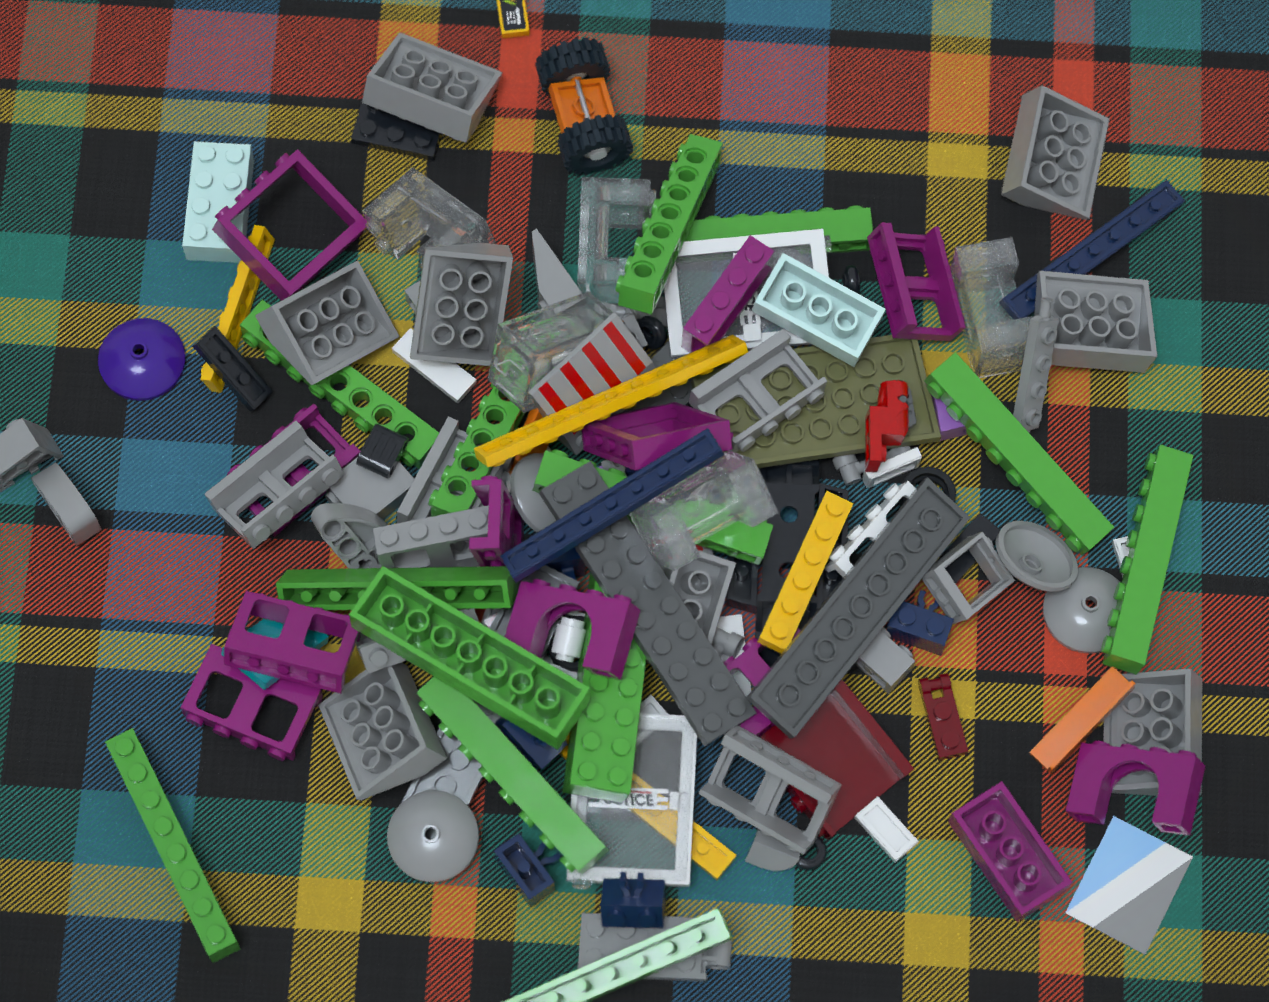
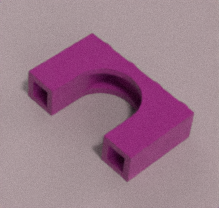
[505,579,641,680]
[1066,741,1205,835]

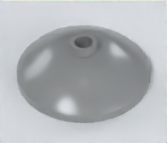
[510,453,556,533]
[996,521,1078,592]
[1043,567,1120,654]
[387,790,479,882]

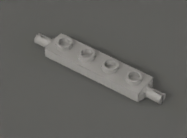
[1013,297,1059,433]

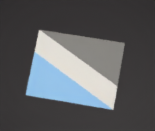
[1065,816,1193,954]

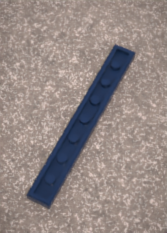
[999,180,1185,325]
[500,428,725,583]

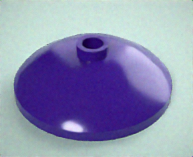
[98,318,186,401]

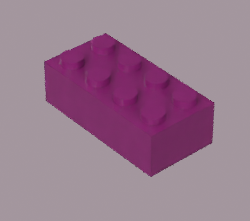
[948,781,1073,923]

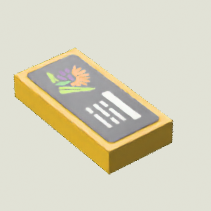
[496,0,529,39]

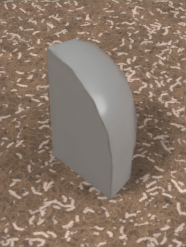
[745,829,800,871]

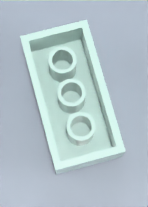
[182,142,254,263]
[752,253,886,367]

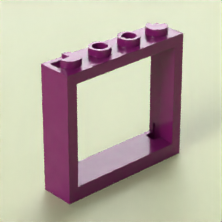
[212,149,370,301]
[581,402,733,471]

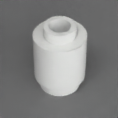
[551,617,586,663]

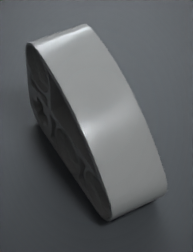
[31,462,102,546]
[311,503,397,569]

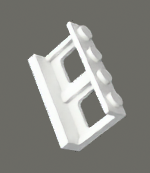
[824,481,916,578]

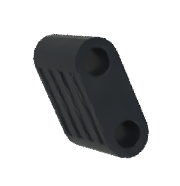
[356,424,409,479]

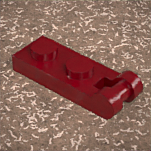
[918,673,969,761]

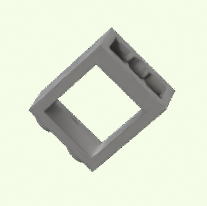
[922,531,1015,624]

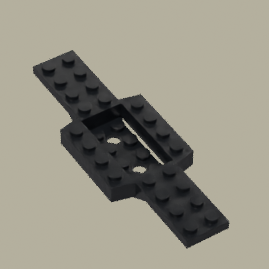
[726,459,848,706]

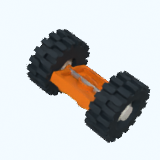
[535,37,633,175]

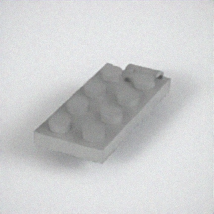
[578,913,732,982]

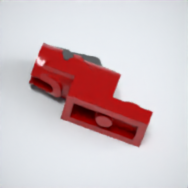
[865,380,916,472]

